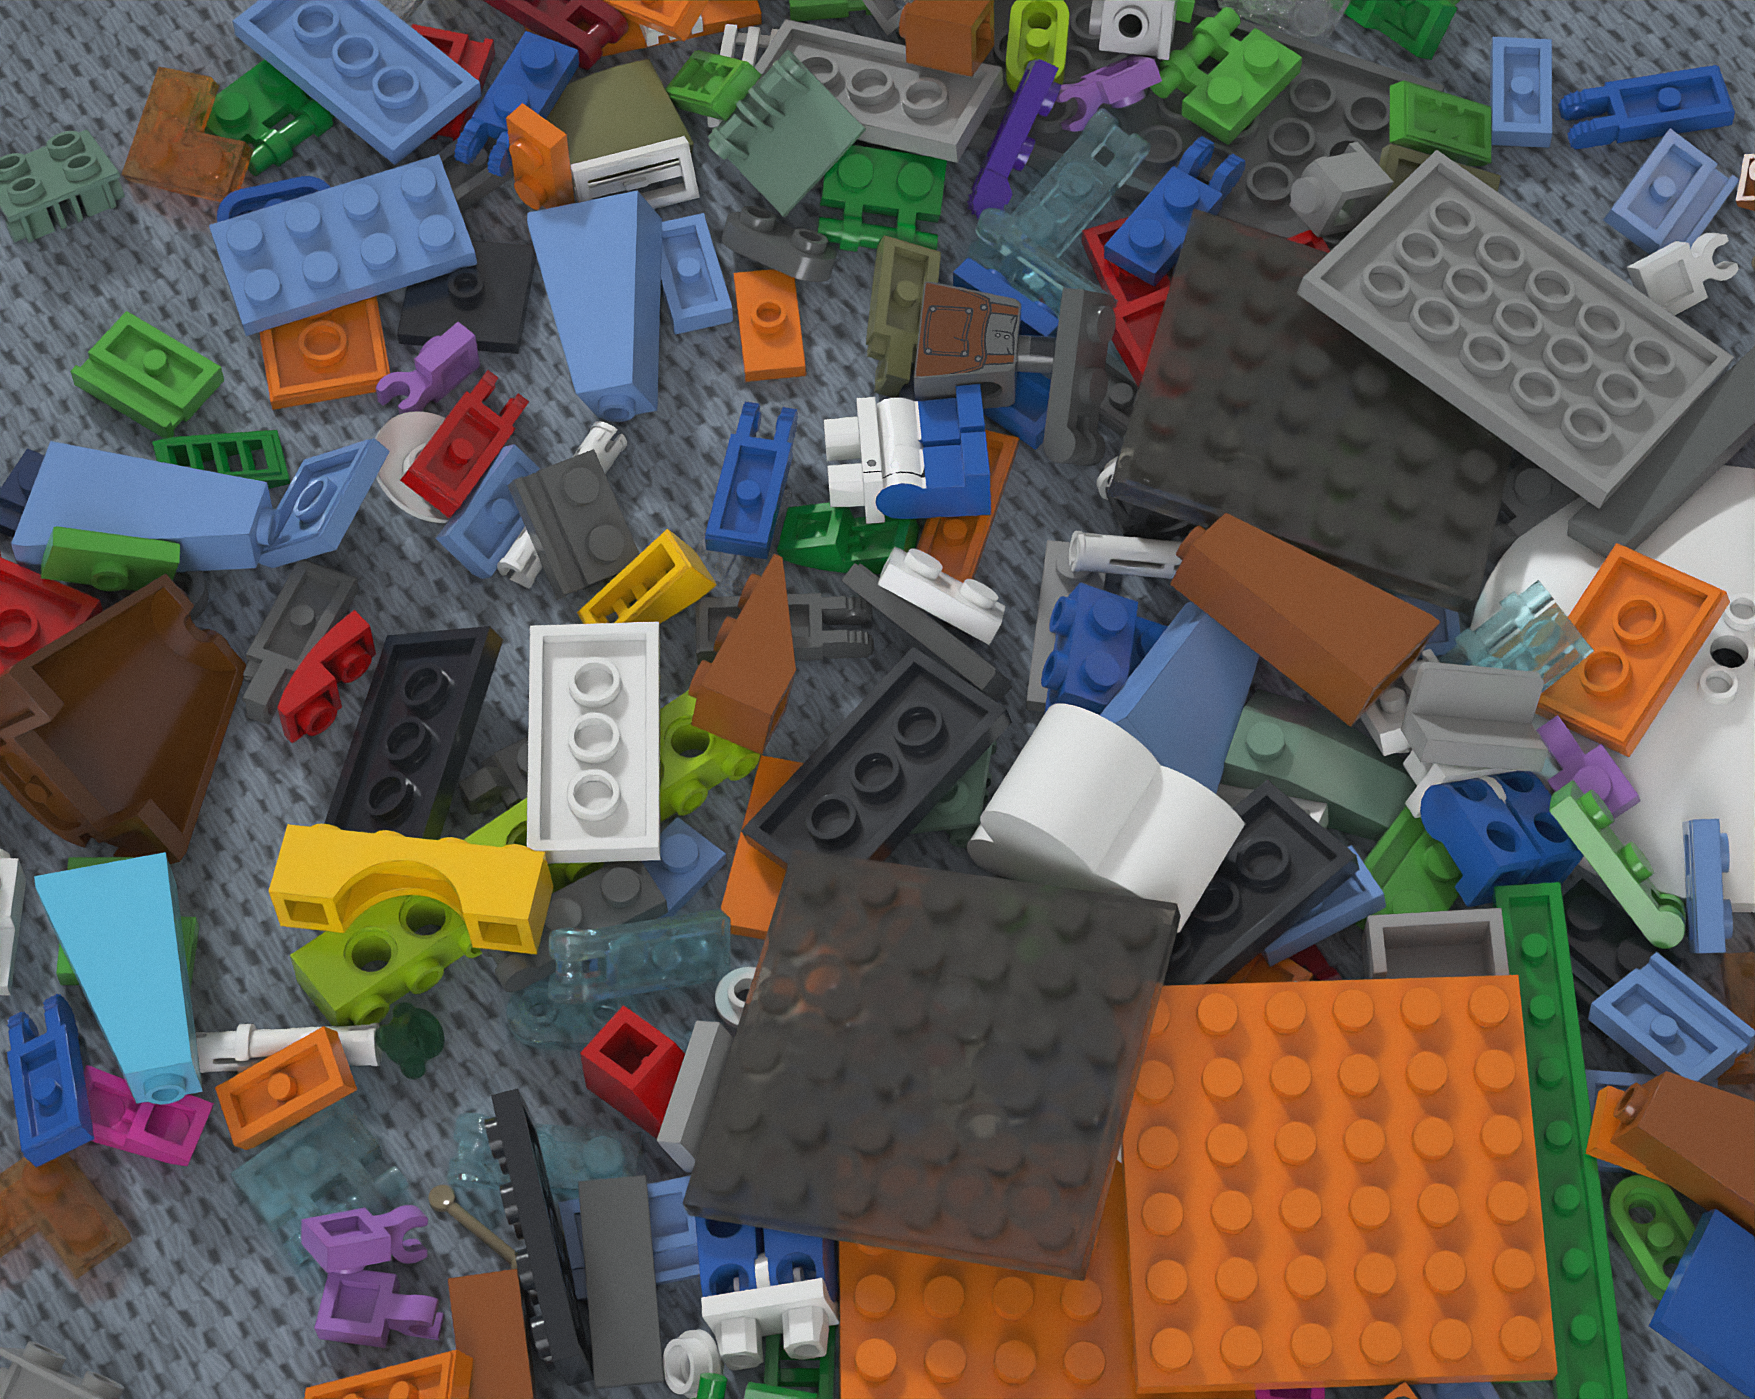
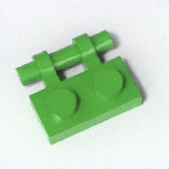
[1150,7,1302,145]

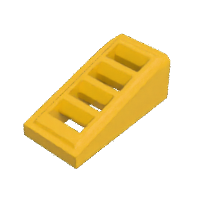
[577,529,717,624]

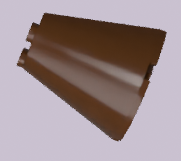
[0,574,247,865]

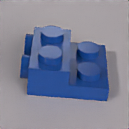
[1041,583,1168,715]

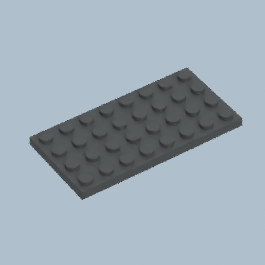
[968,0,1445,251]

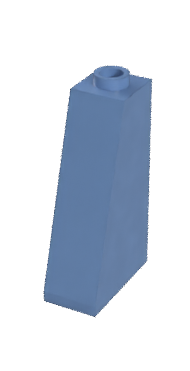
[527,190,662,422]
[11,441,280,574]
[1100,601,1260,794]

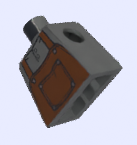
[914,282,1056,409]

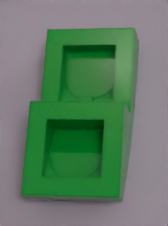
[1325,0,1457,60]
[777,502,920,574]

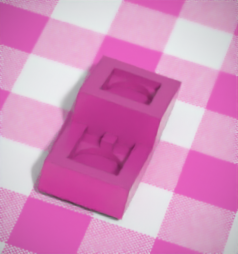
[84,1065,214,1166]

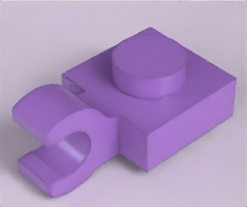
[1056,54,1162,132]
[376,322,480,415]
[1536,715,1641,819]
[301,1205,428,1274]
[314,1270,444,1348]

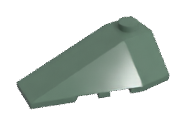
[1222,689,1417,842]

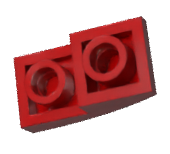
[277,610,376,744]

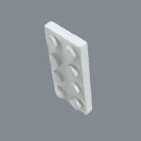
[527,622,660,864]

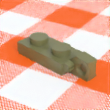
[866,235,941,398]

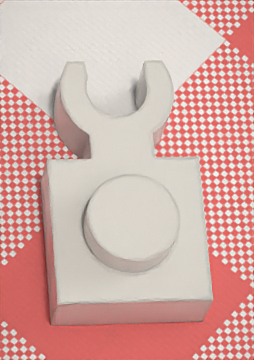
[1627,233,1739,316]

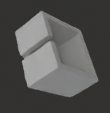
[1360,908,1509,980]

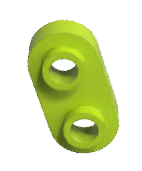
[1006,0,1069,93]

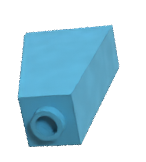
[34,852,203,1104]

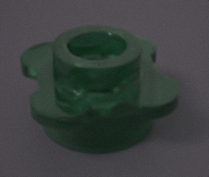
[375,1002,445,1080]

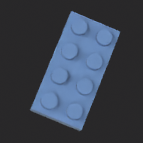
[232,0,482,165]
[209,154,477,336]

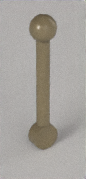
[428,1185,518,1269]

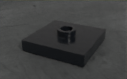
[397,240,537,354]

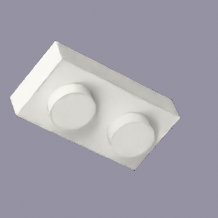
[878,546,1005,645]

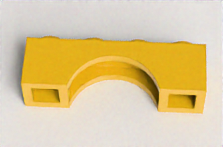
[269,824,554,955]

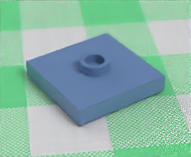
[258,438,390,568]

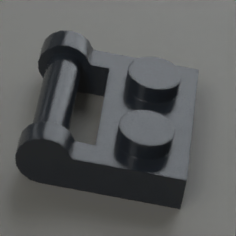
[1562,878,1682,1041]

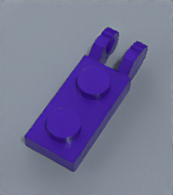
[966,59,1061,221]

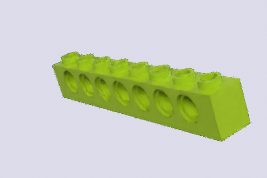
[290,690,761,1027]

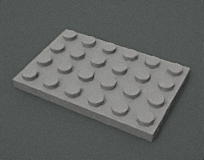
[1297,150,1734,509]

